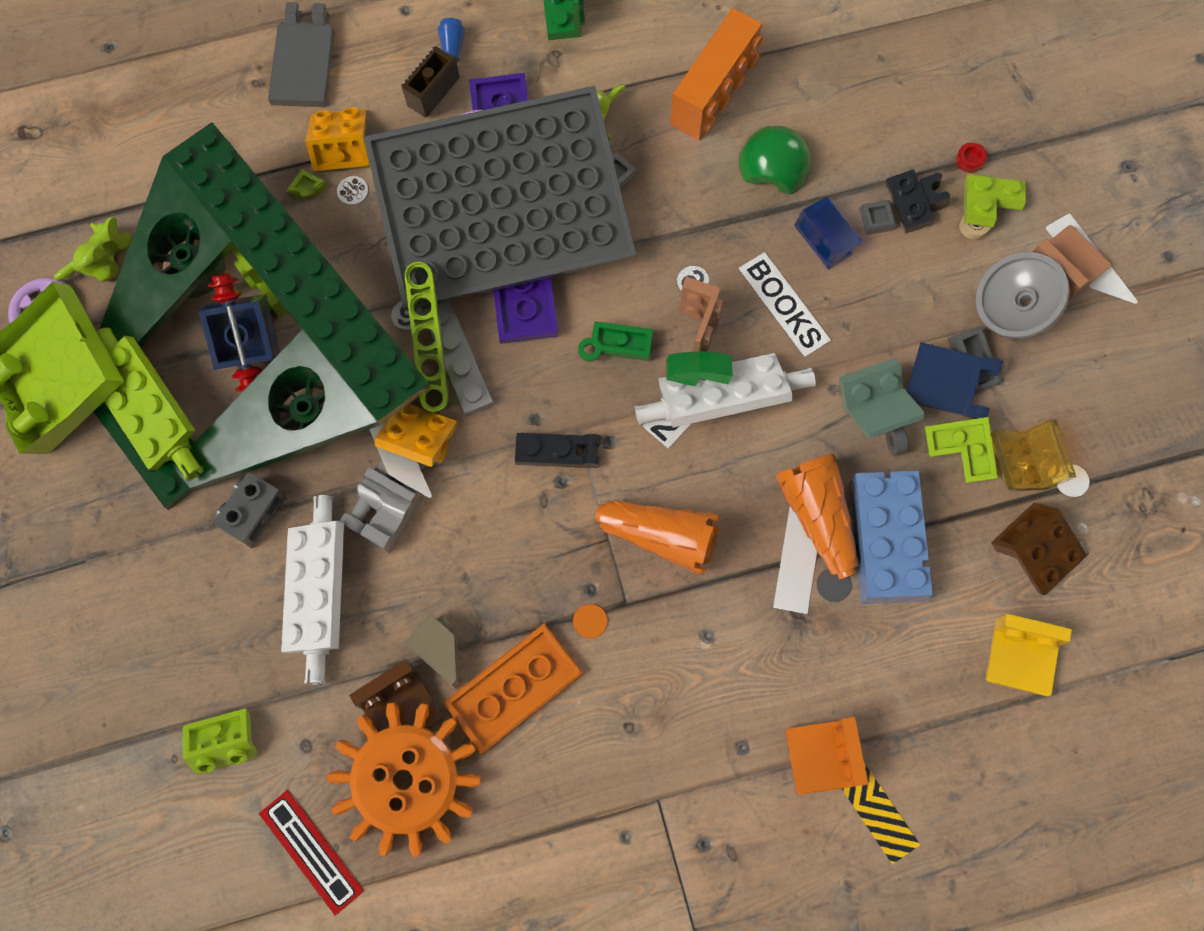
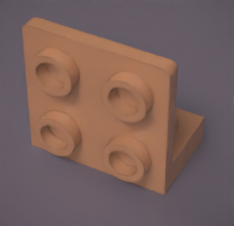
[1033,225,1111,302]
[680,277,724,352]

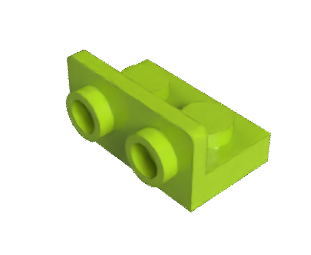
[183,708,258,774]

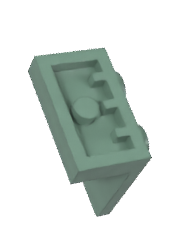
[839,358,925,438]

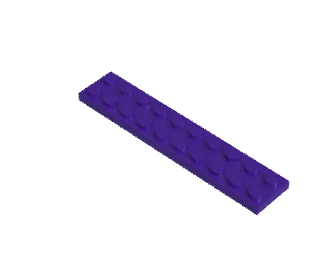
[469,73,559,344]

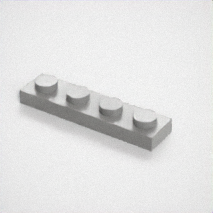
[422,300,494,417]

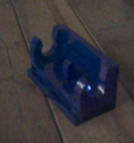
[794,197,862,269]

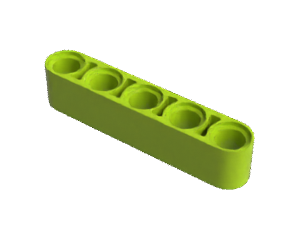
[405,262,449,412]

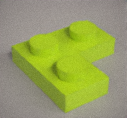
[964,174,1026,227]
[232,247,288,318]
[925,417,998,483]

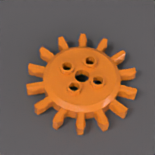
[326,702,481,857]

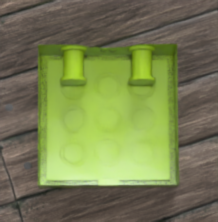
[0,282,124,454]

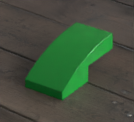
[666,351,732,386]

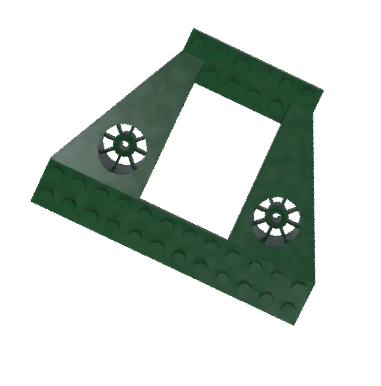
[93,122,430,510]

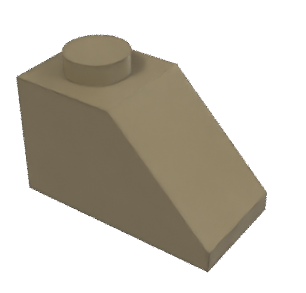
[404,614,460,688]

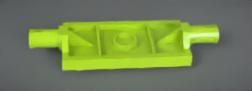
[97,328,203,481]

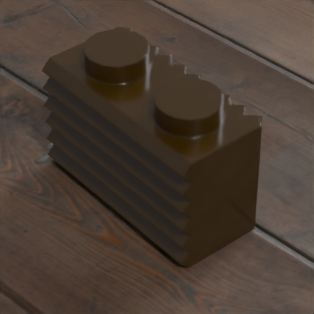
[401,46,460,118]

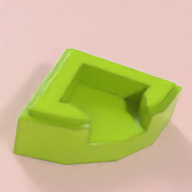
[286,169,328,199]

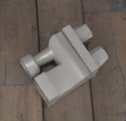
[339,460,421,554]

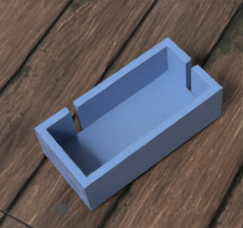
[849,471,933,604]

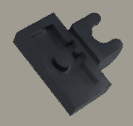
[886,169,950,234]

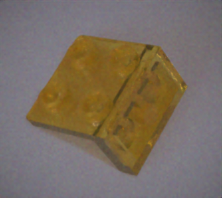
[990,419,1077,491]

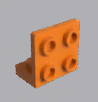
[785,717,868,795]

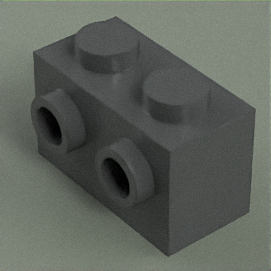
[213,471,287,548]

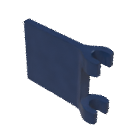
[906,342,1003,419]

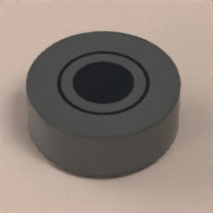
[885,427,908,456]

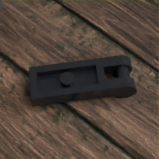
[515,433,602,468]

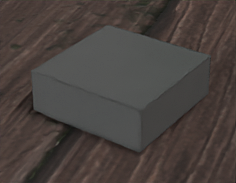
[859,200,896,235]

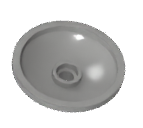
[976,252,1070,339]

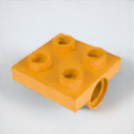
[375,404,457,467]

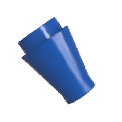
[437,18,465,63]

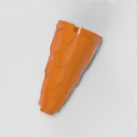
[775,453,860,580]
[595,500,721,576]

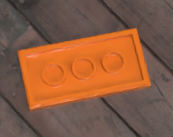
[443,623,583,755]

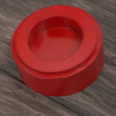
[956,142,987,173]

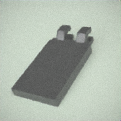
[268,2,335,107]

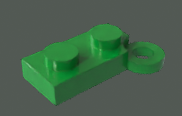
[578,321,653,362]

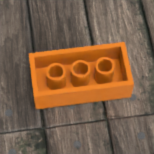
[670,8,763,140]

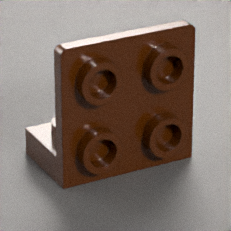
[991,503,1086,595]
[349,659,443,732]

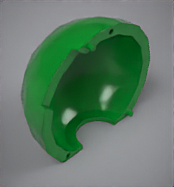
[738,125,811,195]

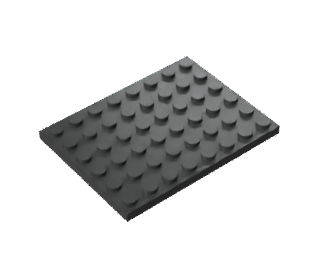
[363,86,636,311]

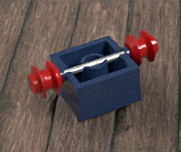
[198,273,280,392]

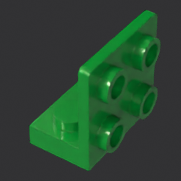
[543,0,585,41]

